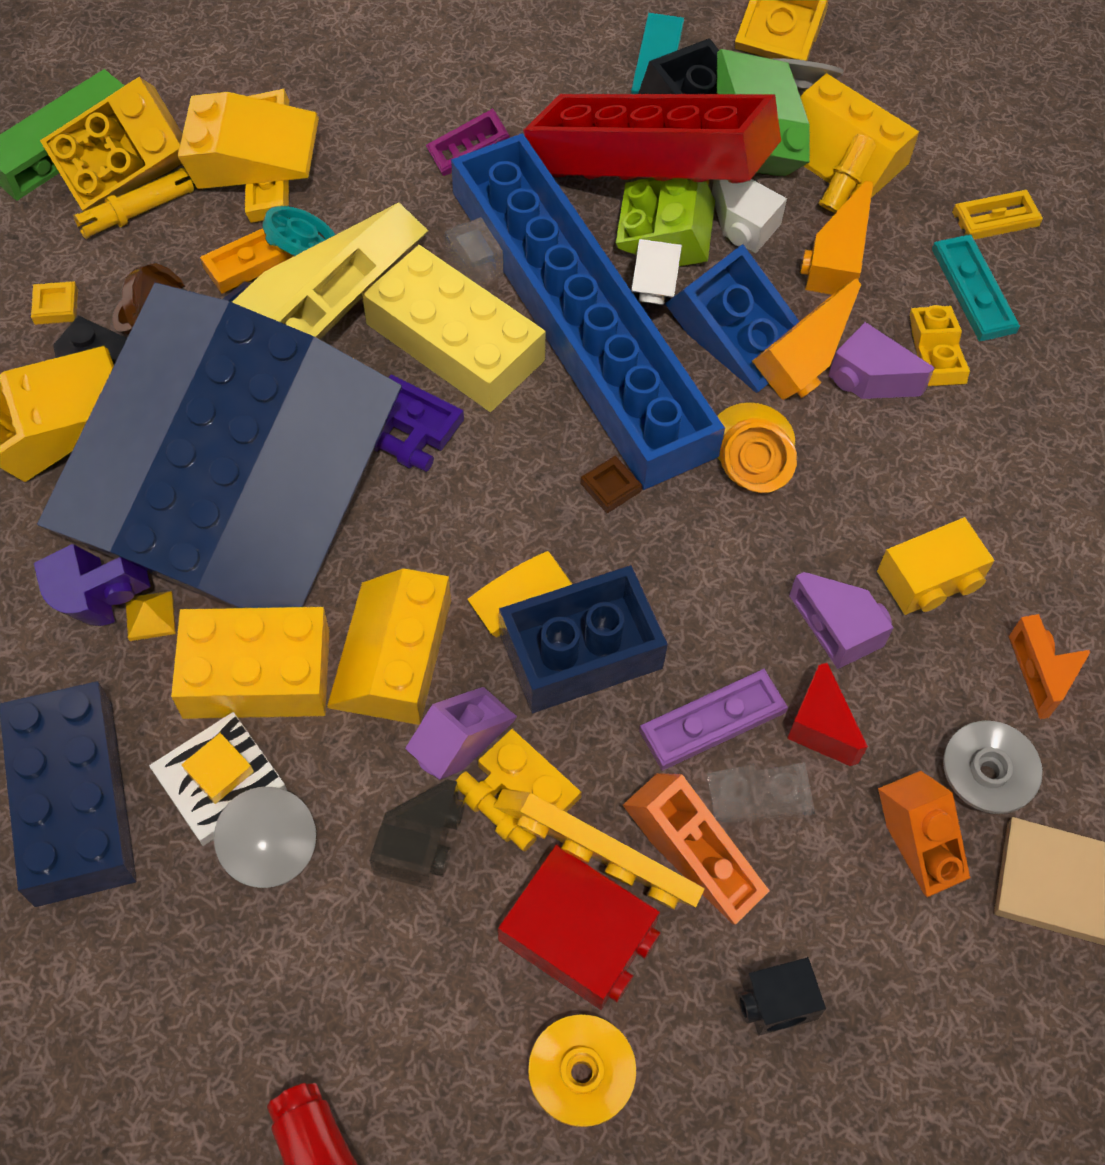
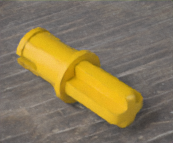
[818,134,876,213]

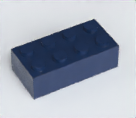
[0,681,137,907]

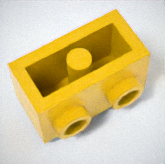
[877,517,995,615]

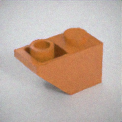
[878,771,970,897]

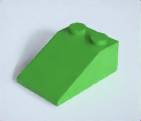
[717,49,810,176]

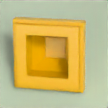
[126,591,176,641]

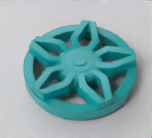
[262,206,335,256]

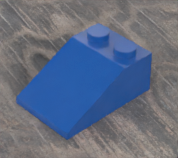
[665,244,800,393]

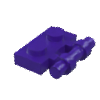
[374,374,464,472]

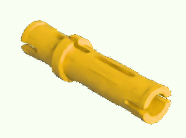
[73,168,194,239]

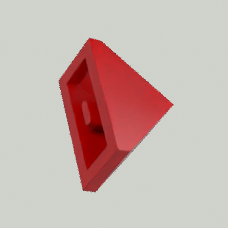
[787,663,868,766]

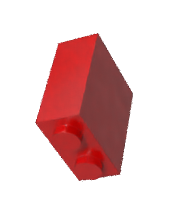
[498,845,661,1010]

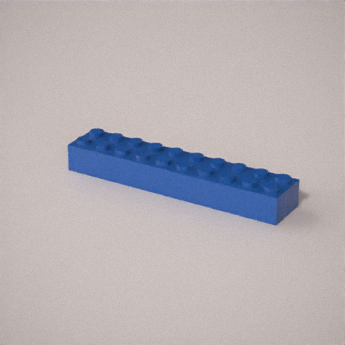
[451,133,725,490]

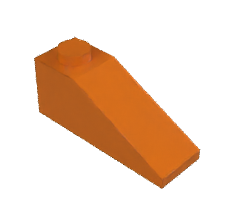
[622,773,769,925]

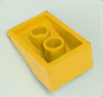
[178,92,319,189]

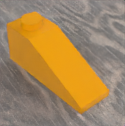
[800,181,873,295]
[752,278,861,400]

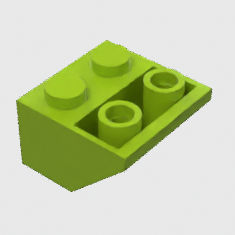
[616,177,715,266]

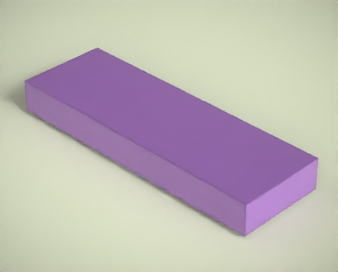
[639,669,788,771]

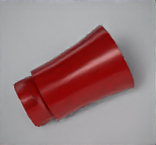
[267,1083,359,1165]

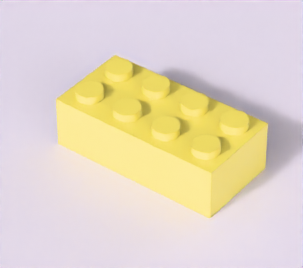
[362,245,546,412]

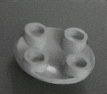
[214,787,316,888]

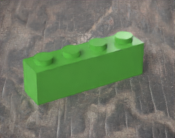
[0,69,125,201]

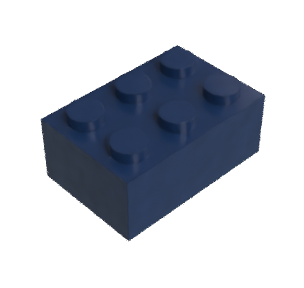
[499,565,668,714]

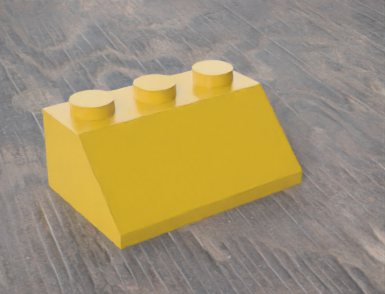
[800,73,919,198]
[327,568,451,725]

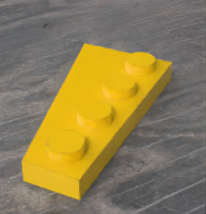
[493,789,705,910]

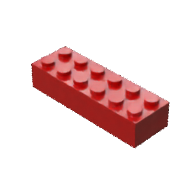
[523,94,781,184]

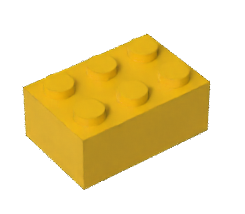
[171,607,330,719]

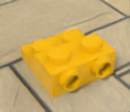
[735,0,828,61]

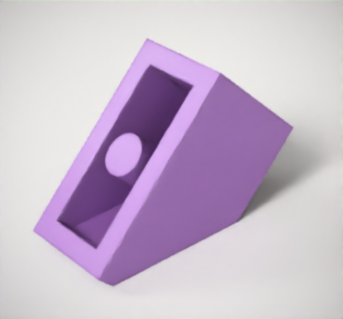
[828,322,935,399]
[789,572,894,669]
[405,687,517,780]

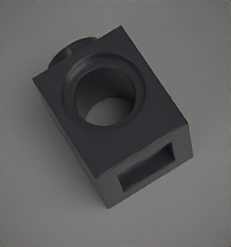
[738,957,826,1036]

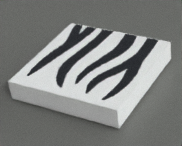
[149,712,287,846]

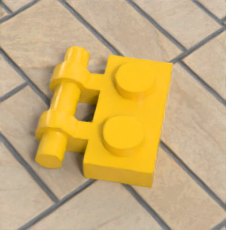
[454,729,582,852]

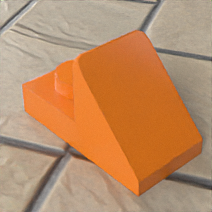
[1009,614,1090,719]

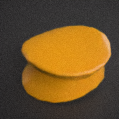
[720,418,797,493]

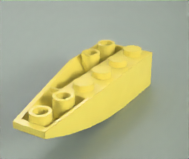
[232,203,429,339]

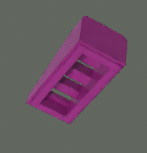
[426,108,510,176]

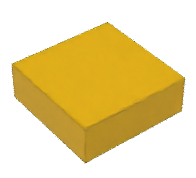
[31,281,78,325]
[181,733,254,804]

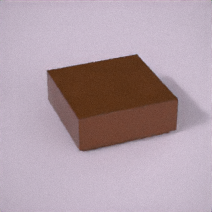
[580,455,642,514]

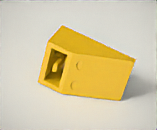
[40,77,183,211]
[0,346,114,482]

